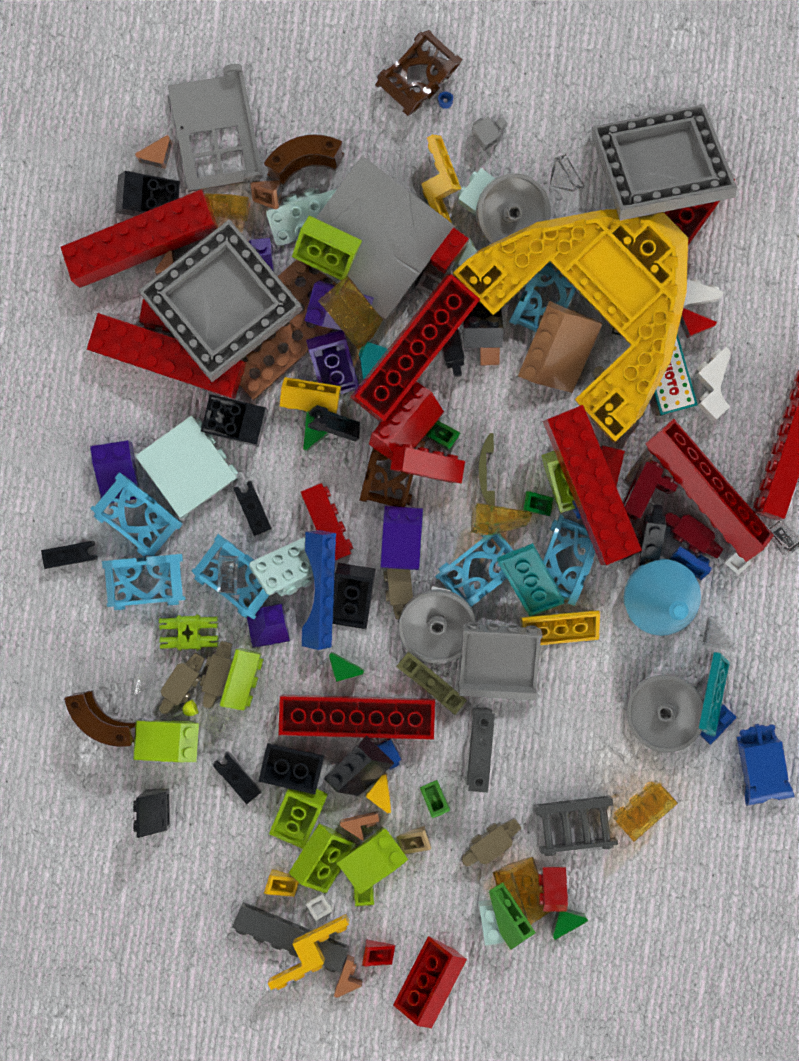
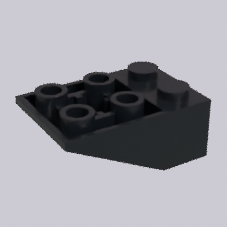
[115,171,180,216]
[463,302,503,348]
[201,394,268,447]
[133,789,170,838]

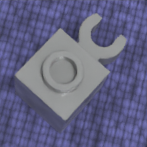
[472,116,508,151]

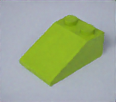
[541,451,575,513]
[133,720,199,762]
[269,788,328,849]
[337,827,409,894]

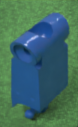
[736,724,795,806]

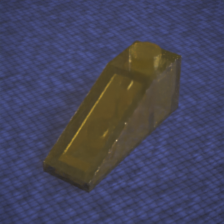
[205,194,250,221]
[471,503,532,535]

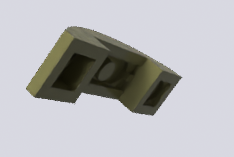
[478,433,495,511]
[396,651,467,715]

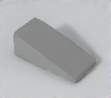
[413,270,442,296]

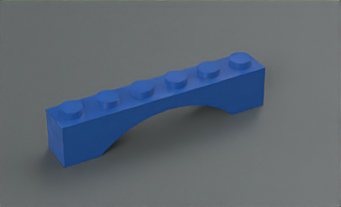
[302,530,336,650]

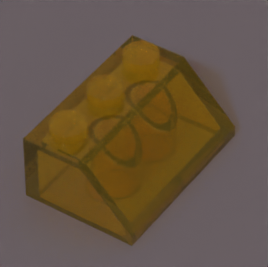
[318,276,383,350]
[613,780,678,842]
[492,856,550,925]

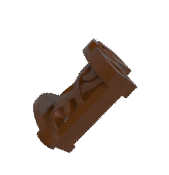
[375,30,463,116]
[264,134,345,186]
[359,422,426,507]
[64,690,135,747]

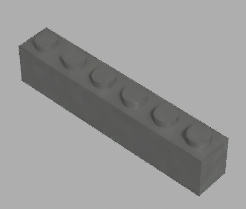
[232,902,349,972]

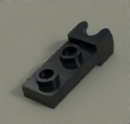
[308,405,360,442]
[233,481,272,536]
[41,541,98,569]
[213,751,262,805]

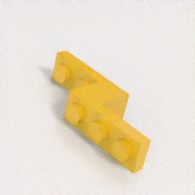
[421,134,461,223]
[267,914,350,990]

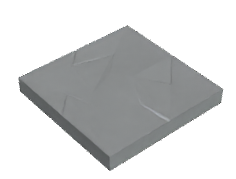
[592,104,737,221]
[293,156,455,320]
[138,219,303,382]

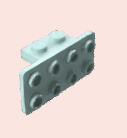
[266,188,337,246]
[249,537,314,597]

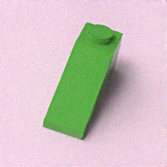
[489,882,536,950]

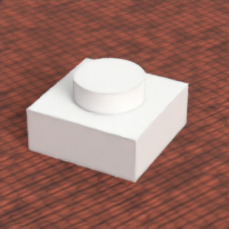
[724,550,752,575]
[306,893,333,921]

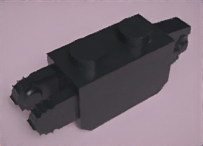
[442,329,465,378]
[638,504,666,567]

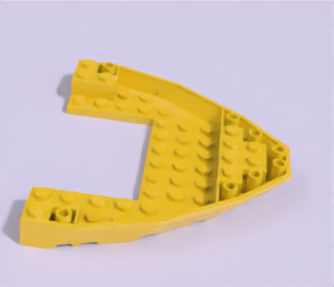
[453,209,688,443]

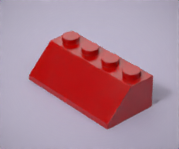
[369,381,444,460]
[393,936,467,1029]

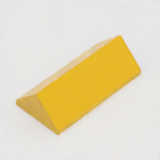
[520,610,600,645]

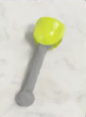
[154,700,198,721]

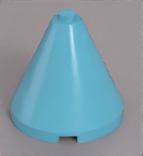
[623,559,701,636]

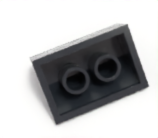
[323,736,394,796]
[258,743,325,794]

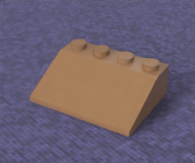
[518,301,603,393]

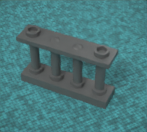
[466,708,495,793]
[534,795,618,856]

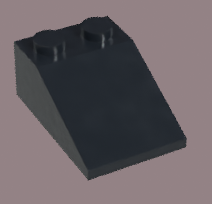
[332,563,376,629]

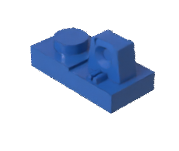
[669,546,712,581]
[700,704,737,745]

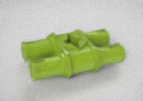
[159,614,219,651]

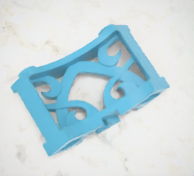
[509,262,576,332]
[90,472,183,557]
[543,514,595,606]
[435,527,514,607]
[191,534,269,619]
[102,554,186,610]

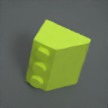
[292,216,362,282]
[220,647,264,711]
[289,823,357,893]

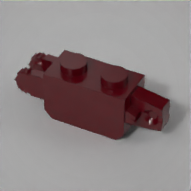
[662,512,724,559]

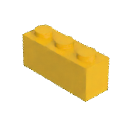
[280,377,341,414]

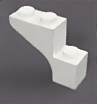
[683,278,724,308]
[695,347,731,422]

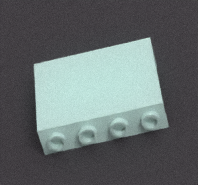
[136,415,238,519]

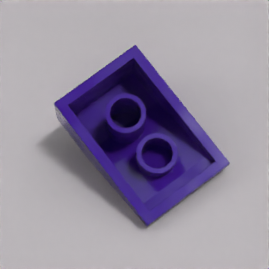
[304,280,374,335]
[306,330,359,394]
[90,440,139,503]
[380,506,423,570]

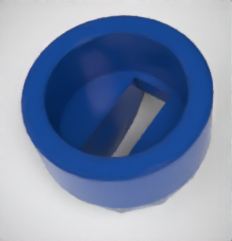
[438,92,453,109]

